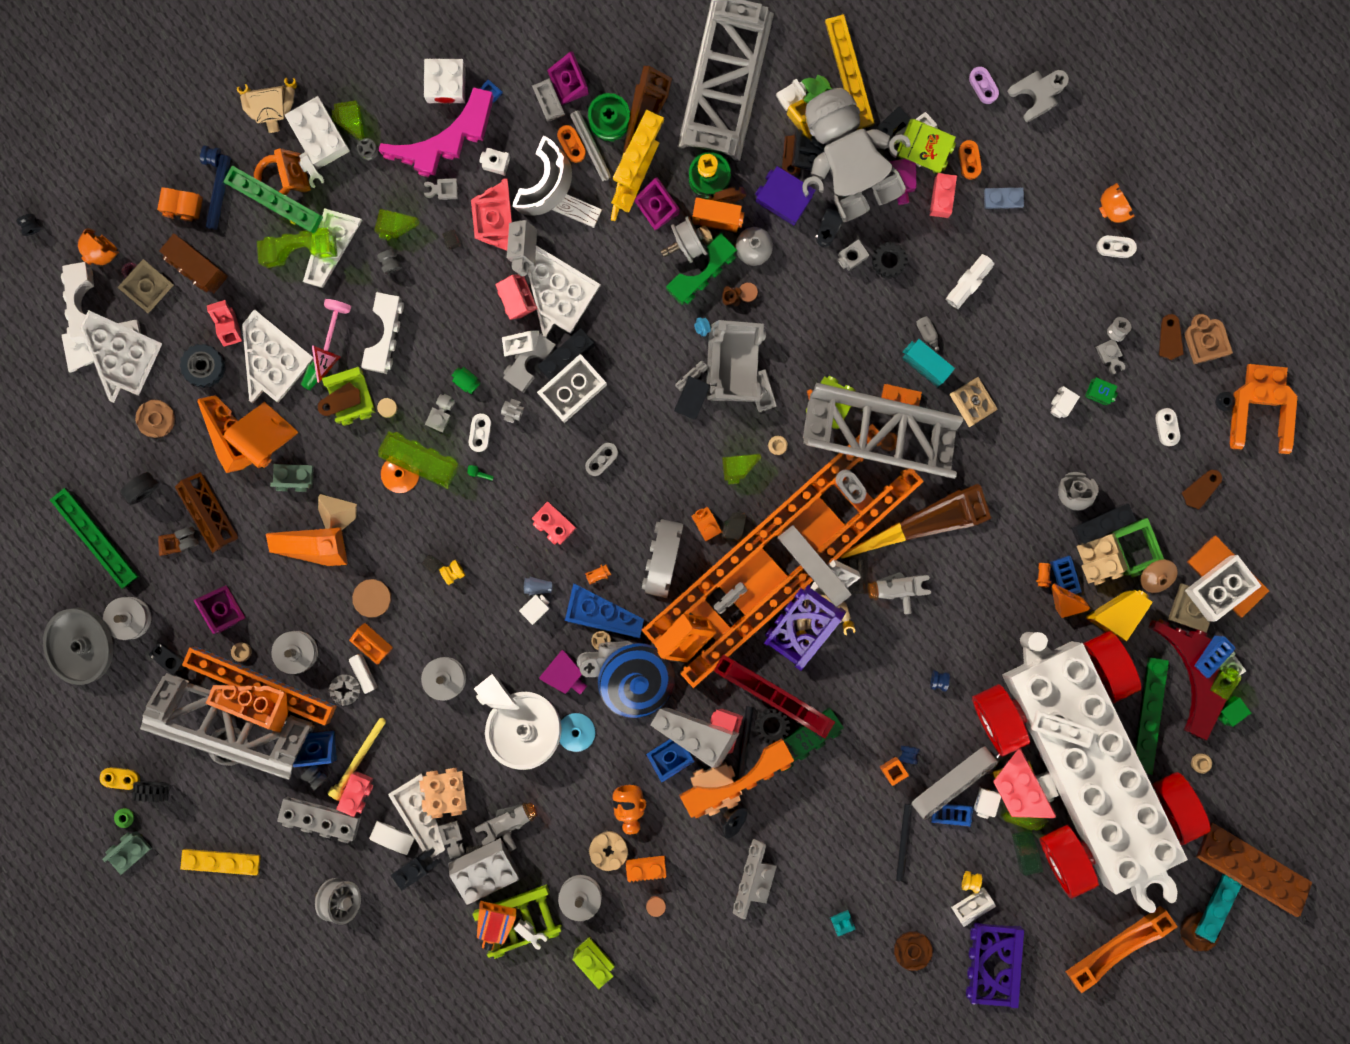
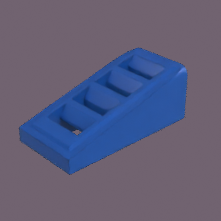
[1050,556,1082,594]
[1194,636,1235,678]
[932,804,973,826]

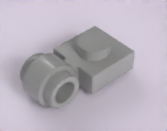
[425,394,455,433]
[438,820,466,859]

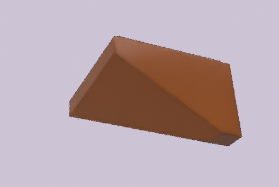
[158,534,181,556]

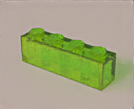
[378,431,459,489]

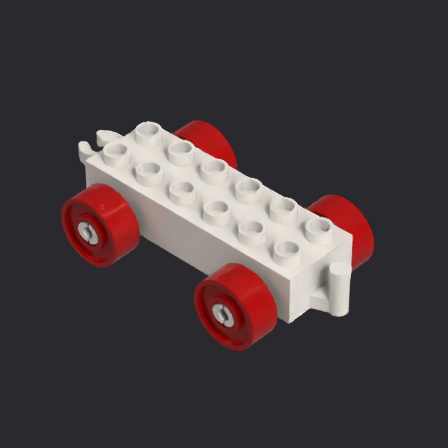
[972,631,1211,913]

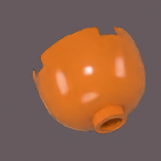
[1099,183,1135,223]
[78,228,119,265]

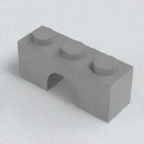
[503,333,557,393]

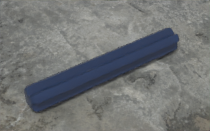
[206,155,231,230]

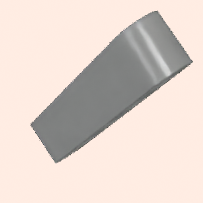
[778,525,852,607]
[912,746,998,820]

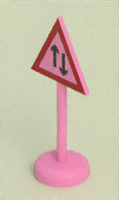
[312,299,351,383]

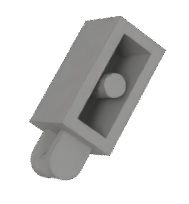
[507,220,537,276]

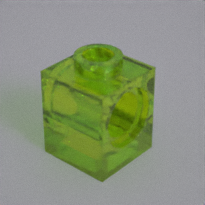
[1210,666,1242,700]

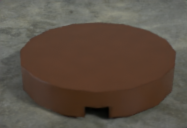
[708,187,747,204]
[1180,912,1220,952]
[894,931,933,971]

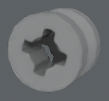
[1107,317,1132,341]

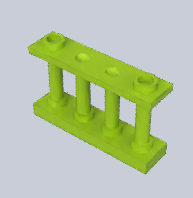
[473,884,563,959]

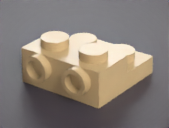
[1077,533,1128,585]

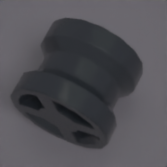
[16,214,41,236]

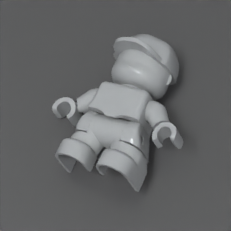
[802,88,911,222]

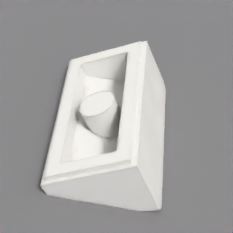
[502,331,539,356]
[349,654,378,694]
[951,887,996,927]

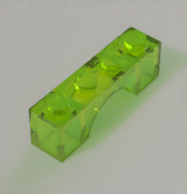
[257,228,338,268]

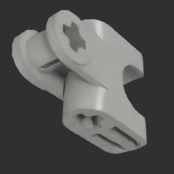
[1007,70,1069,122]
[577,641,633,677]

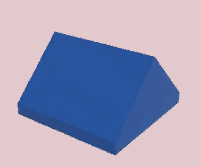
[293,731,337,767]
[646,739,695,782]

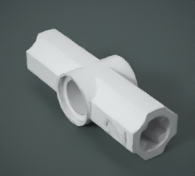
[946,254,994,309]

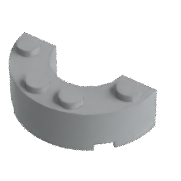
[512,136,572,216]
[642,519,683,598]

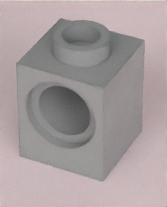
[838,239,869,271]

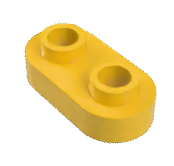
[100,767,140,790]

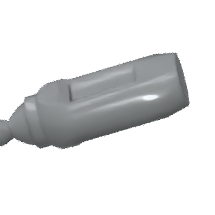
[916,316,939,351]

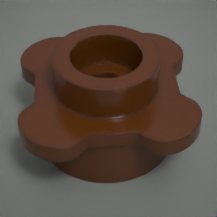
[722,286,742,306]

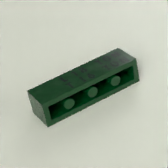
[779,707,844,771]

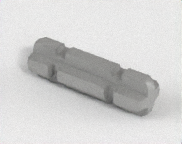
[675,361,708,392]
[714,582,747,614]

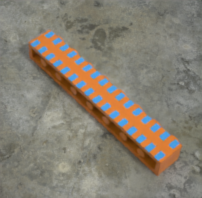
[182,647,337,725]

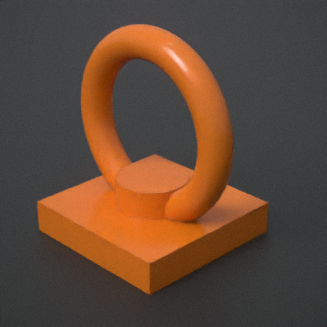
[254,148,311,195]

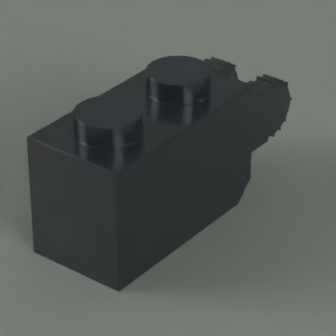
[390,847,442,891]

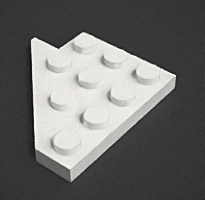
[528,246,601,337]
[81,310,162,403]
[242,310,314,403]

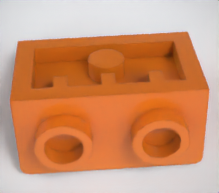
[881,384,922,406]

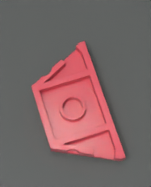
[471,179,512,251]
[994,748,1056,818]

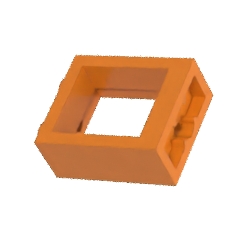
[692,197,744,233]
[654,614,716,662]

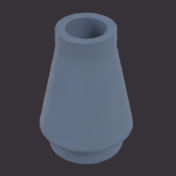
[524,577,552,596]

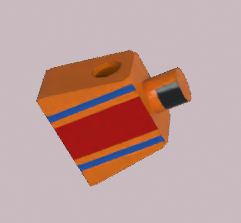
[477,901,516,951]

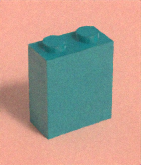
[902,339,955,387]

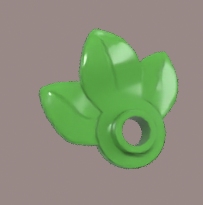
[802,75,833,103]

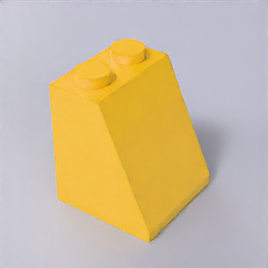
[1085,590,1152,641]

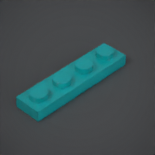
[1195,874,1242,943]

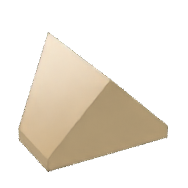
[318,494,357,530]

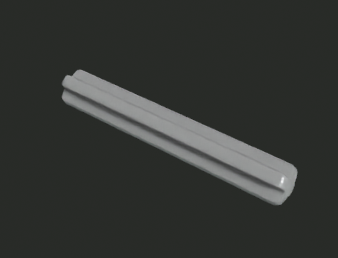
[570,110,611,181]

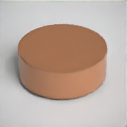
[740,283,758,303]
[646,896,666,917]

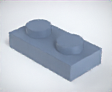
[984,188,1024,209]

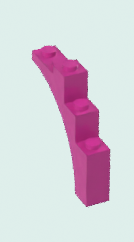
[379,87,494,177]

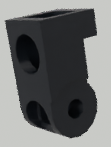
[877,106,911,138]
[149,642,187,677]

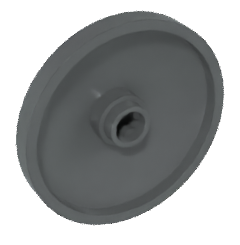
[43,608,113,685]

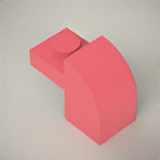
[207,300,242,347]

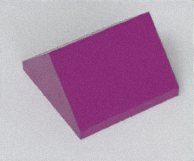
[547,52,589,105]
[634,177,679,230]
[194,585,245,634]

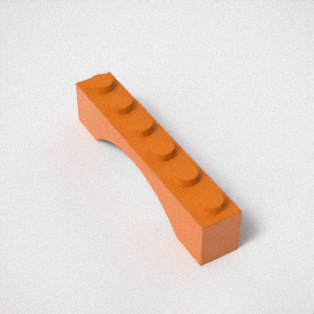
[679,739,794,818]
[1065,906,1178,993]

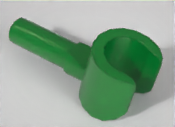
[467,465,494,481]

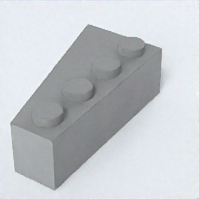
[651,708,740,768]

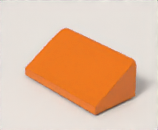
[349,623,393,665]

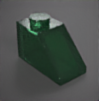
[1012,830,1043,876]

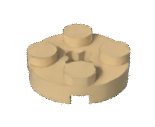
[589,831,628,871]

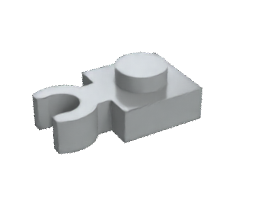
[424,178,458,200]
[1096,340,1125,375]

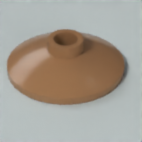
[1140,560,1177,593]

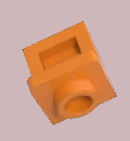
[691,507,722,541]

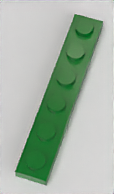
[223,166,323,234]
[50,488,139,589]
[1135,657,1169,775]

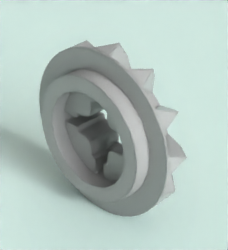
[329,675,360,705]

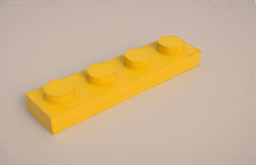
[613,110,664,188]
[611,140,659,212]
[181,849,261,875]

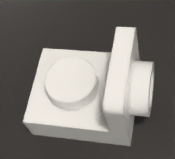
[776,79,807,111]

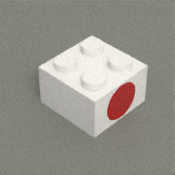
[424,59,466,103]

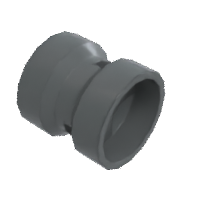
[377,249,402,274]
[174,527,199,551]
[301,765,328,791]

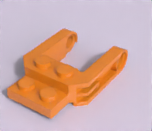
[1229,364,1298,454]

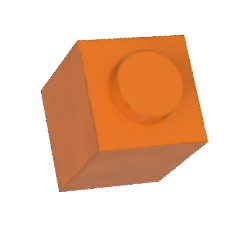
[880,757,909,786]

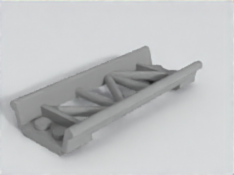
[677,0,774,161]
[803,383,963,479]
[140,673,315,780]

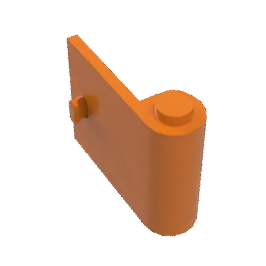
[223,402,298,468]

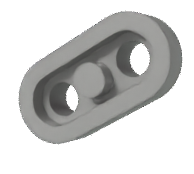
[585,443,618,476]
[836,470,867,504]

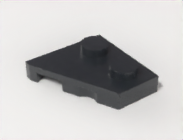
[792,129,830,173]

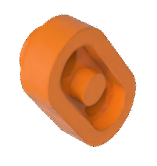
[557,125,586,163]
[958,140,982,180]

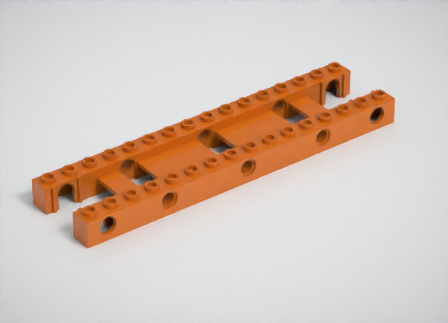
[642,424,924,688]

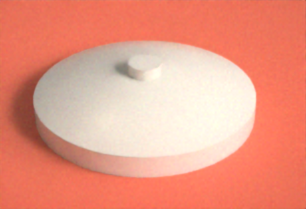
[485,692,562,770]

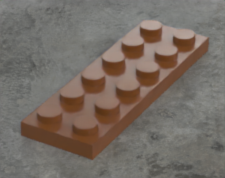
[1196,823,1312,917]

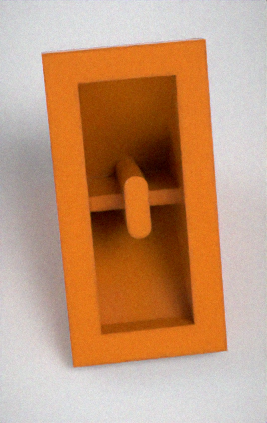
[1052,584,1090,618]

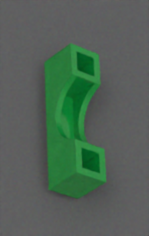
[666,234,737,305]

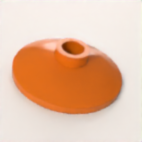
[381,455,419,493]

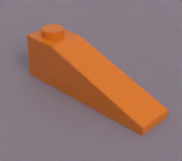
[198,395,252,473]
[266,528,348,566]
[205,685,288,733]

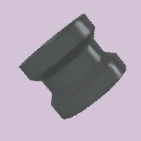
[357,138,378,160]

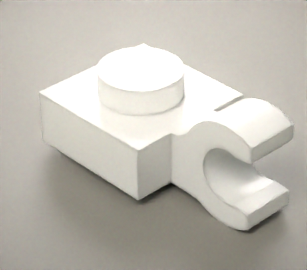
[298,152,324,188]
[514,919,548,950]

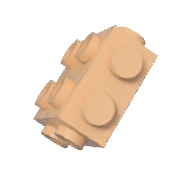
[690,762,742,816]
[419,768,467,819]

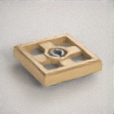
[950,377,998,427]

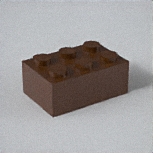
[159,233,228,293]

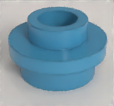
[694,317,711,336]

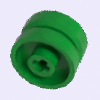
[588,93,630,141]
[689,152,731,200]

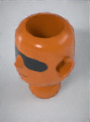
[613,785,646,834]

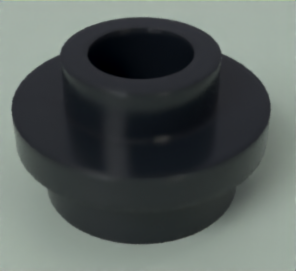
[1215,392,1235,411]

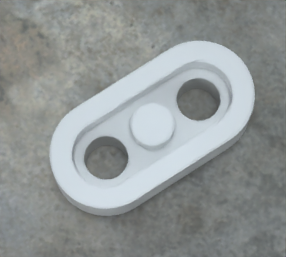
[1097,236,1137,258]
[1156,408,1180,446]
[469,414,492,452]

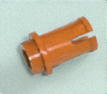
[1036,563,1052,587]
[585,564,611,585]

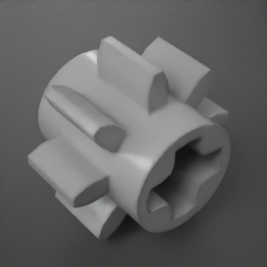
[501,398,524,423]

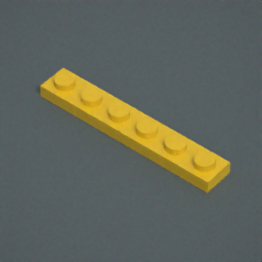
[825,14,874,130]

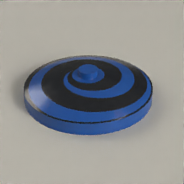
[598,643,675,718]

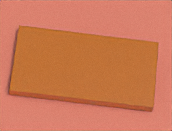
[1187,536,1269,617]

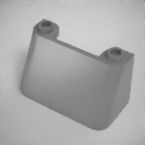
[706,320,766,402]

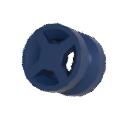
[200,145,221,167]
[930,670,950,692]
[899,745,920,764]

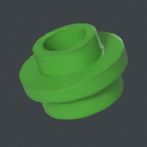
[114,808,134,828]

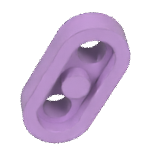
[969,67,999,104]

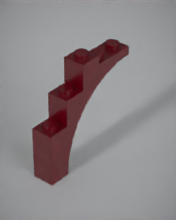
[1149,619,1227,740]
[713,654,835,738]

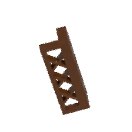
[175,472,238,553]

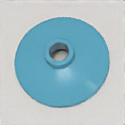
[560,713,595,752]

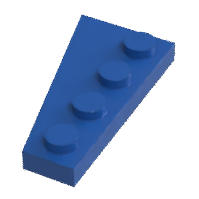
[565,583,644,638]

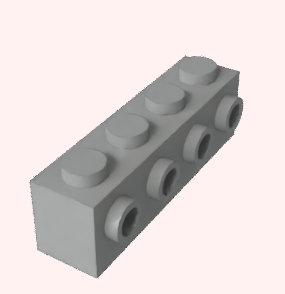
[277,796,361,843]

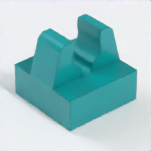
[830,910,856,936]

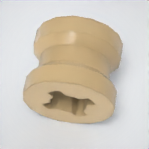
[591,631,611,650]

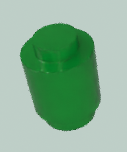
[451,367,481,394]

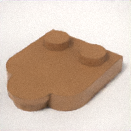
[1185,314,1233,364]

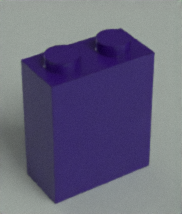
[755,166,816,226]

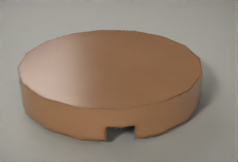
[135,400,175,438]
[352,579,391,617]

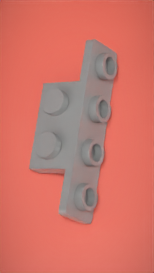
[733,839,777,919]

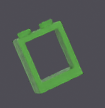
[1108,518,1164,577]

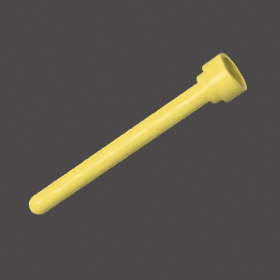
[327,718,386,801]

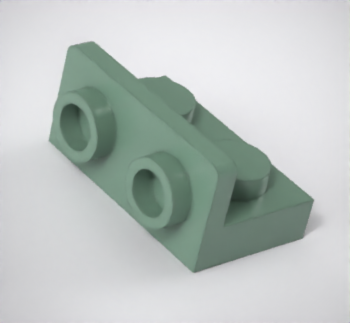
[270,464,313,492]
[102,831,152,875]

